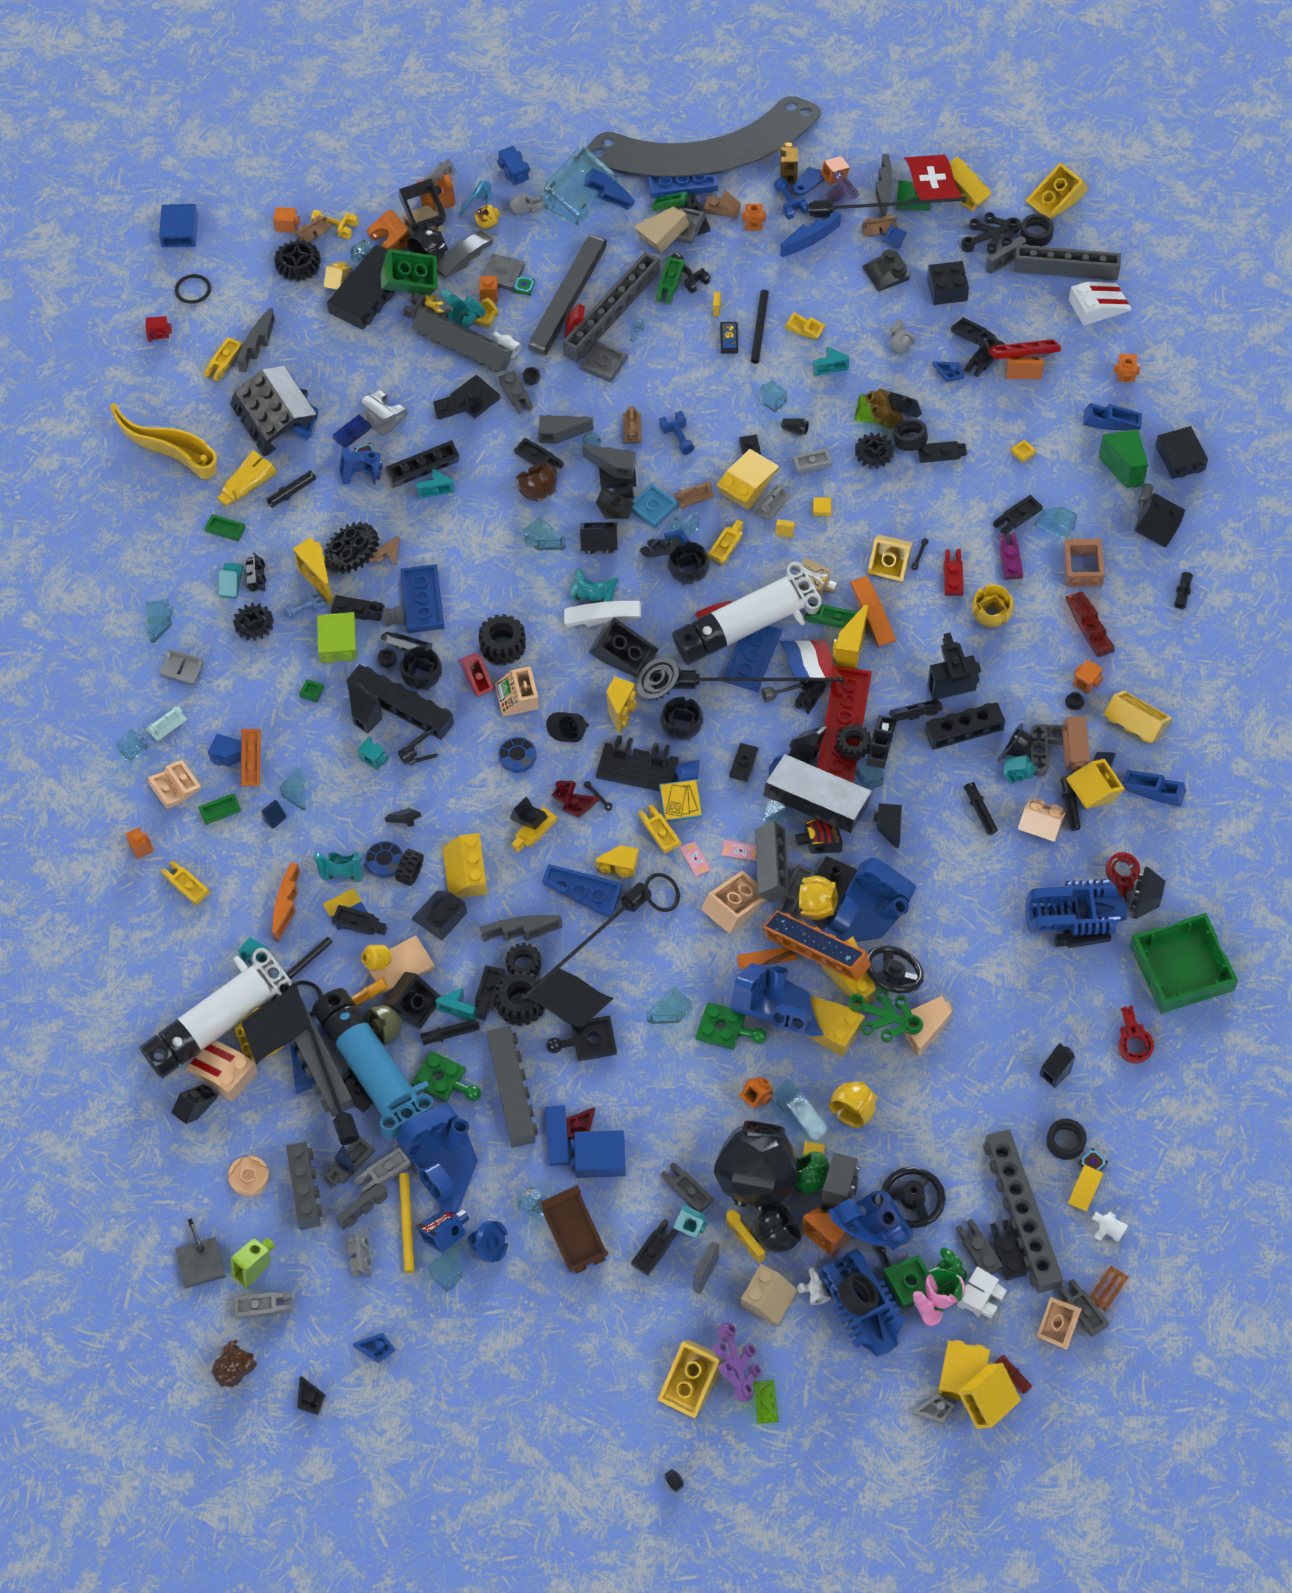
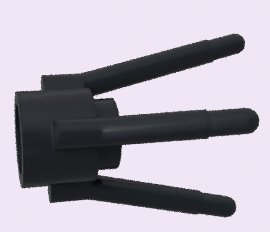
[397,727,438,766]

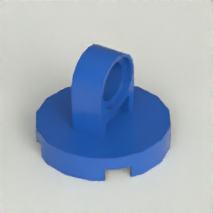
[467,1221,508,1263]

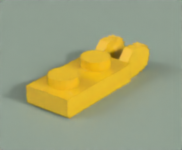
[204,337,243,381]
[638,804,681,854]
[161,860,210,906]
[726,1209,766,1264]

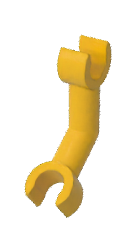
[425,294,444,314]

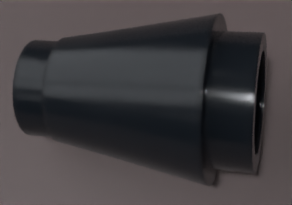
[781,418,809,436]

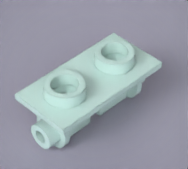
[146,706,187,742]

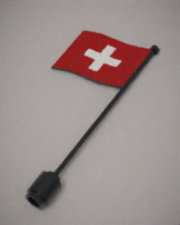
[809,154,966,218]

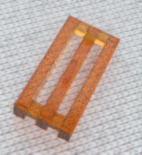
[1089,1266,1128,1312]

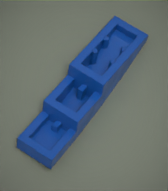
[780,211,841,257]

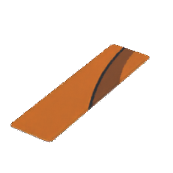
[737,947,798,969]

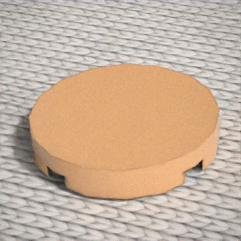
[228,1156,269,1196]

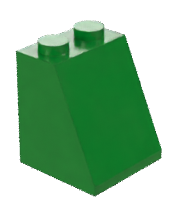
[1099,429,1148,488]

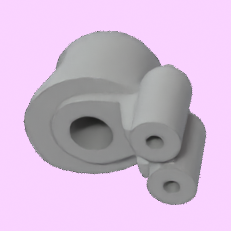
[510,192,545,215]
[890,319,916,354]

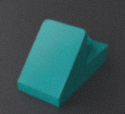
[813,346,849,377]
[416,469,454,499]
[219,563,244,598]
[436,988,477,1021]

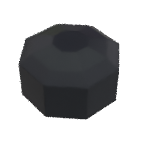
[523,367,540,385]
[378,648,397,668]
[665,1469,684,1492]

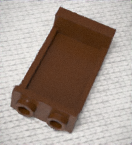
[539,1185,609,1274]

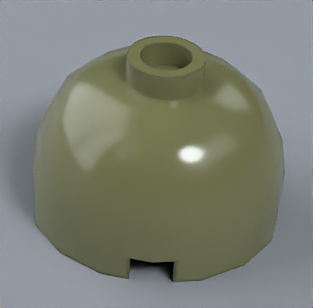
[365,1005,402,1045]

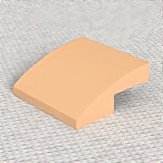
[148,760,201,809]

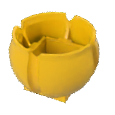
[971,584,1014,629]
[799,876,839,921]
[829,1081,878,1129]

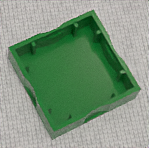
[1130,913,1238,1014]

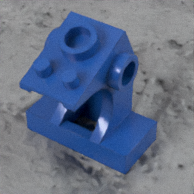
[339,447,383,485]

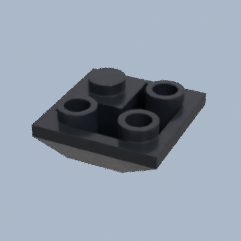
[348,680,383,734]
[1130,867,1166,919]

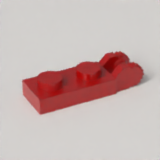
[944,549,964,596]

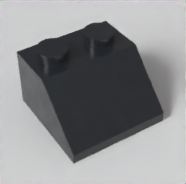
[1134,493,1185,547]
[580,522,618,554]
[412,890,467,941]
[383,972,441,1029]

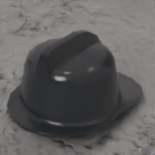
[546,712,589,743]
[997,723,1034,761]

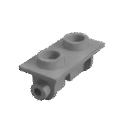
[423,158,455,184]
[755,484,790,520]
[347,1231,372,1277]

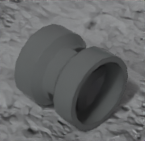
[383,605,404,627]

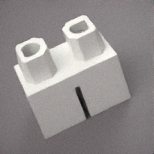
[957,1266,1007,1318]

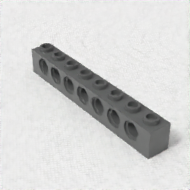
[562,251,660,363]
[983,1129,1064,1293]

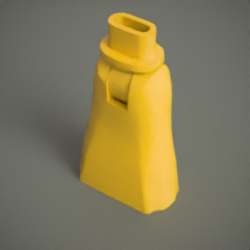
[217,450,277,507]

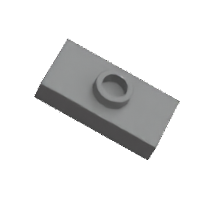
[792,448,832,474]

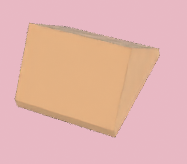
[1037,1297,1082,1349]

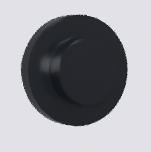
[1065,692,1084,710]

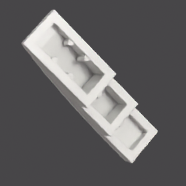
[564,601,641,628]

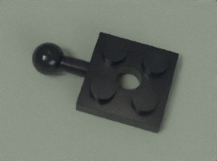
[546,1015,617,1061]

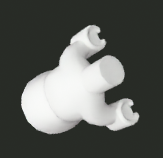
[492,332,522,359]
[1092,1211,1128,1243]
[797,1268,831,1305]

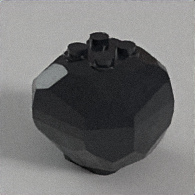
[714,1121,800,1211]

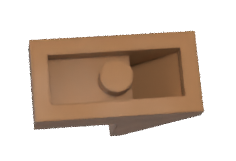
[704,190,741,218]
[369,536,401,565]

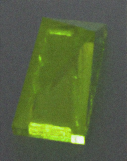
[854,393,885,426]
[753,1379,779,1424]

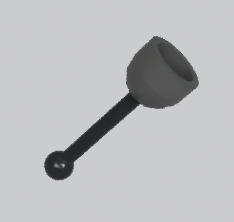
[762,681,806,703]

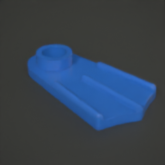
[793,167,825,196]

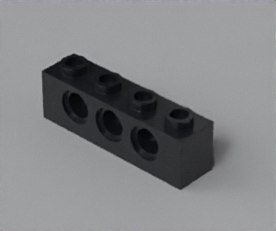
[386,440,459,488]
[925,702,1005,750]

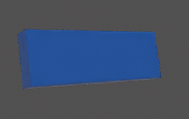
[545,1105,570,1166]

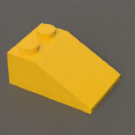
[1025,162,1089,219]
[716,449,780,510]
[293,537,333,604]
[832,605,868,669]
[805,996,865,1057]
[657,1340,725,1419]

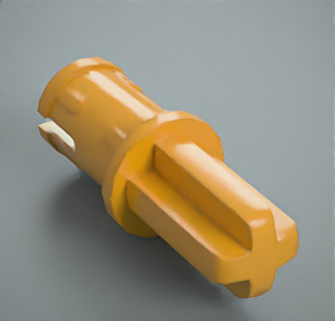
[351,977,389,1006]

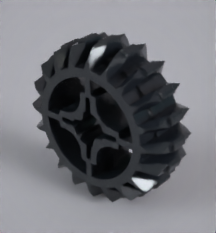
[274,238,321,282]

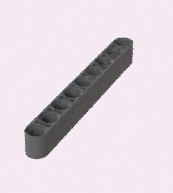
[528,234,607,355]

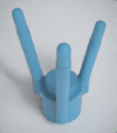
[459,180,493,215]

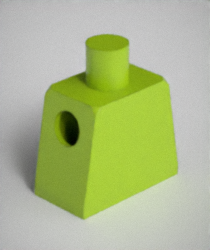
[231,1238,275,1289]

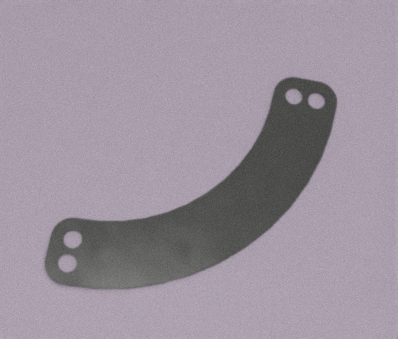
[584,96,821,177]

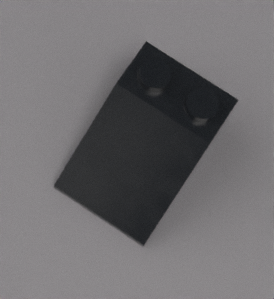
[589,617,659,677]

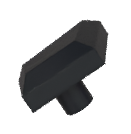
[385,808,421,827]
[298,1376,326,1415]

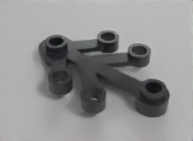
[961,212,1022,254]

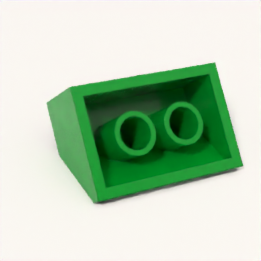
[381,249,438,296]

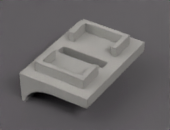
[159,649,204,685]

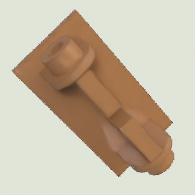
[295,215,331,243]
[861,215,898,237]
[623,406,642,443]
[674,481,714,508]

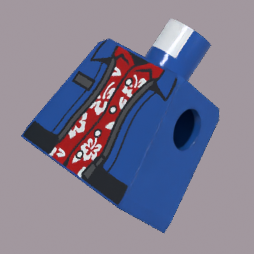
[416,1210,469,1253]

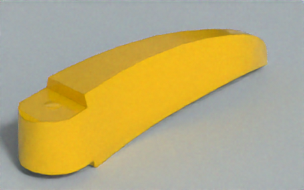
[110,403,218,479]

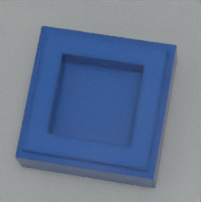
[883,225,907,248]

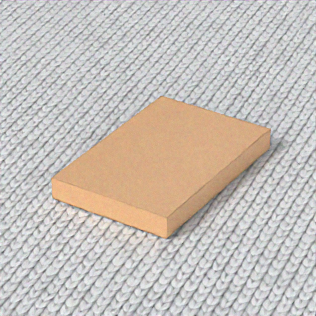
[367,935,435,996]

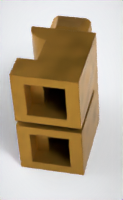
[780,143,798,185]
[865,388,904,430]

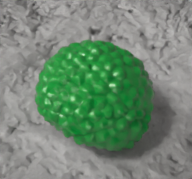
[795,1151,830,1194]

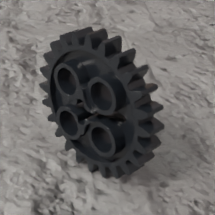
[324,521,380,574]

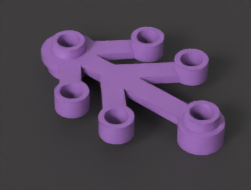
[713,1322,762,1402]

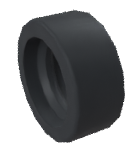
[1020,214,1054,247]
[893,419,928,451]
[1046,1119,1087,1160]
[838,1273,879,1316]

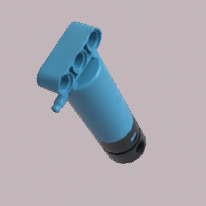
[312,988,433,1139]

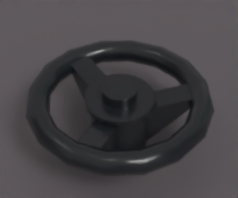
[866,945,924,994]
[880,1167,946,1229]

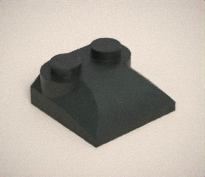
[863,249,909,292]

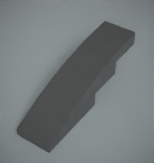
[875,154,892,217]
[437,230,493,278]
[237,308,275,372]
[480,915,563,942]

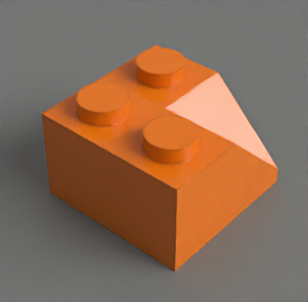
[802,1207,850,1258]

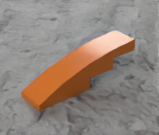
[850,576,896,647]
[272,862,300,942]

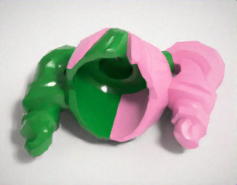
[913,1247,967,1327]

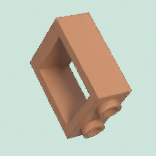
[1063,539,1105,587]
[1062,715,1090,772]

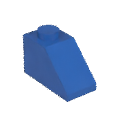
[208,734,241,767]

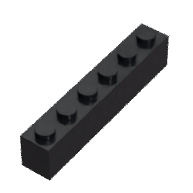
[346,664,454,740]

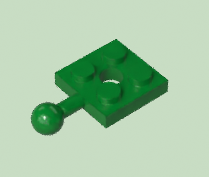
[695,1002,767,1050]
[411,1051,481,1103]
[882,1255,946,1308]

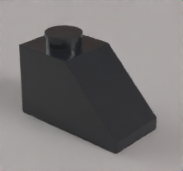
[789,726,827,764]
[874,803,902,848]

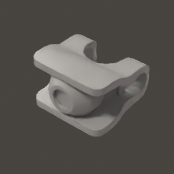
[360,390,407,435]

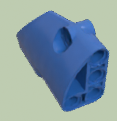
[822,858,916,942]
[731,963,824,1037]
[396,1103,478,1214]
[828,1190,913,1250]

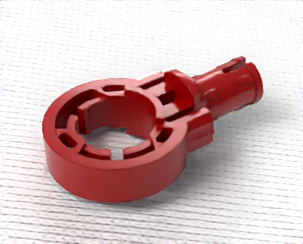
[1105,852,1140,902]
[1118,1006,1154,1064]

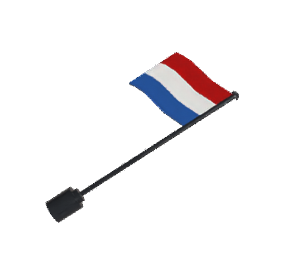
[674,641,844,689]

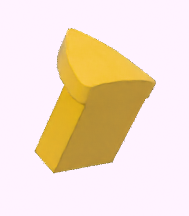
[473,297,499,329]

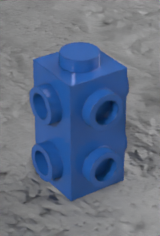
[497,146,530,185]

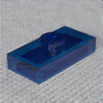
[333,414,371,448]

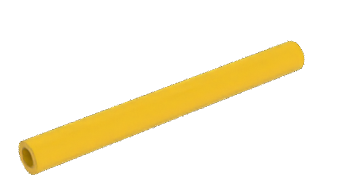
[399,1173,415,1274]

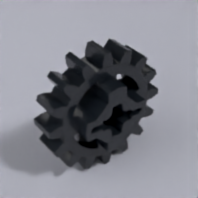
[855,432,894,469]
[233,603,274,641]

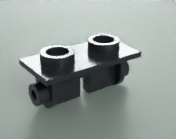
[246,552,266,592]
[795,681,826,714]

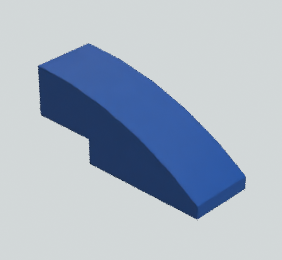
[583,167,635,210]
[1083,403,1142,430]
[1122,770,1186,807]

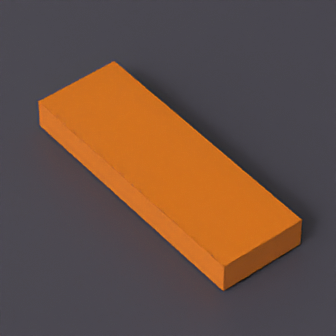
[241,729,261,786]

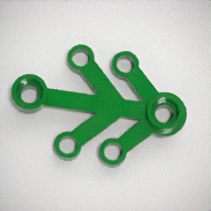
[848,988,923,1043]

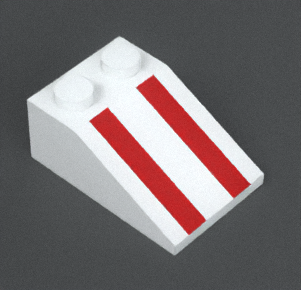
[1069,282,1131,326]

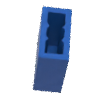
[159,204,198,248]
[571,1130,626,1178]

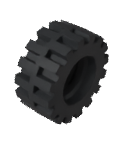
[837,724,871,761]
[395,848,424,886]
[506,943,541,975]

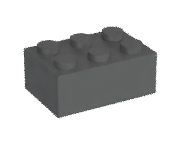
[821,1152,861,1212]

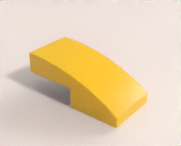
[785,312,826,339]
[1068,1165,1104,1212]

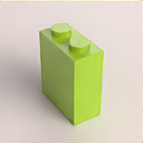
[317,612,358,663]

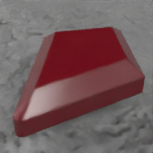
[552,780,576,805]
[562,794,599,818]
[566,1107,595,1139]

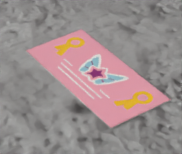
[721,840,757,861]
[679,841,711,877]

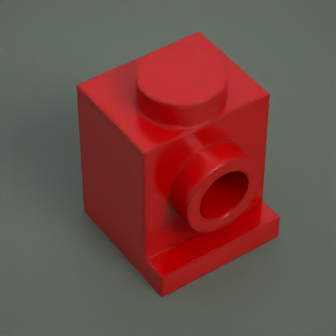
[146,316,172,342]

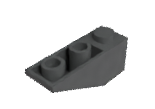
[538,415,594,444]
[582,444,636,480]

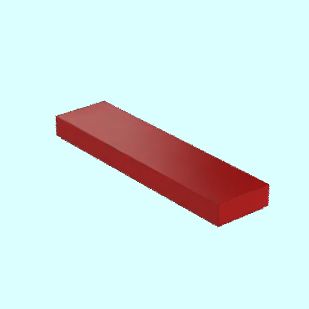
[988,339,1061,360]

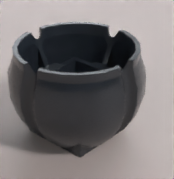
[407,228,448,262]
[668,541,710,585]
[399,647,442,691]
[660,696,703,741]
[752,1203,802,1252]

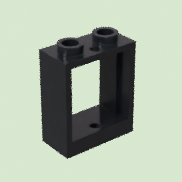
[399,179,446,232]

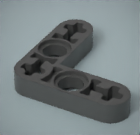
[1030,724,1063,777]

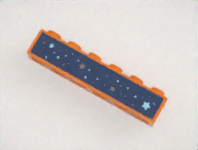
[763,910,871,982]

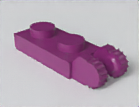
[999,533,1023,580]

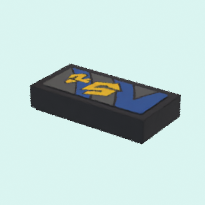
[720,322,738,354]

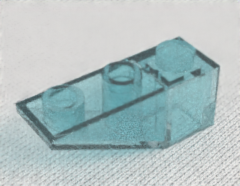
[772,1079,829,1142]

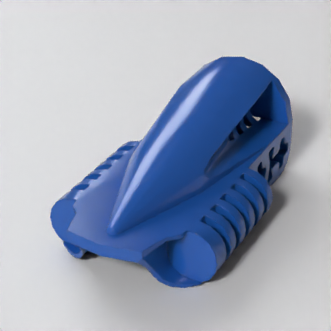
[1025,879,1127,935]
[817,1249,906,1357]

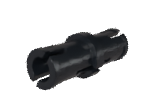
[1174,572,1193,609]

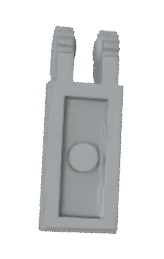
[354,1147,412,1194]
[233,1292,294,1320]

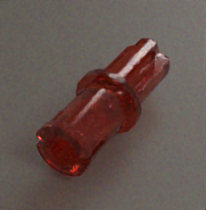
[995,1355,1032,1394]

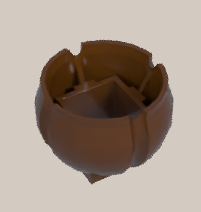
[515,462,557,502]

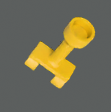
[311,209,359,239]

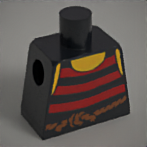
[795,818,843,854]

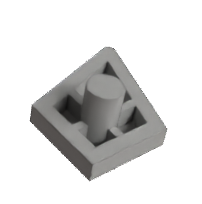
[912,1394,955,1424]

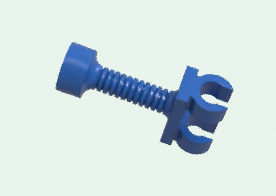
[774,177,809,220]
[659,411,695,455]

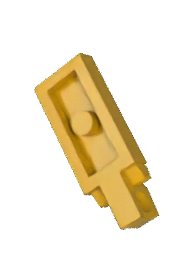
[708,519,744,565]
[512,807,558,853]

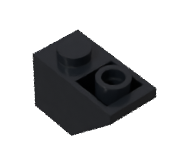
[1040,1043,1075,1088]
[171,1084,218,1124]

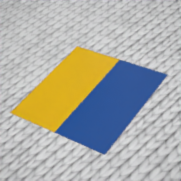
[323,888,368,931]

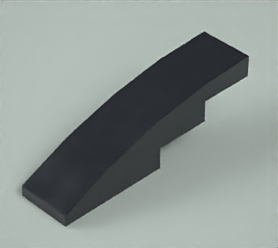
[866,715,897,769]

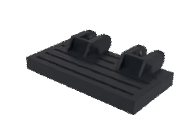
[596,735,679,791]

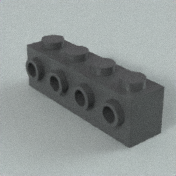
[755,821,789,902]
[286,1141,323,1230]

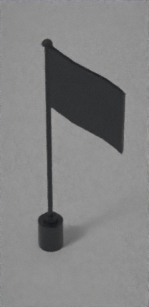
[521,882,652,1029]
[242,981,360,1145]

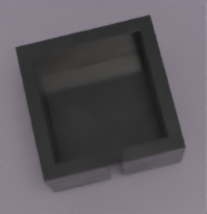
[927,261,969,305]

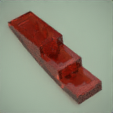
[1065,591,1115,657]

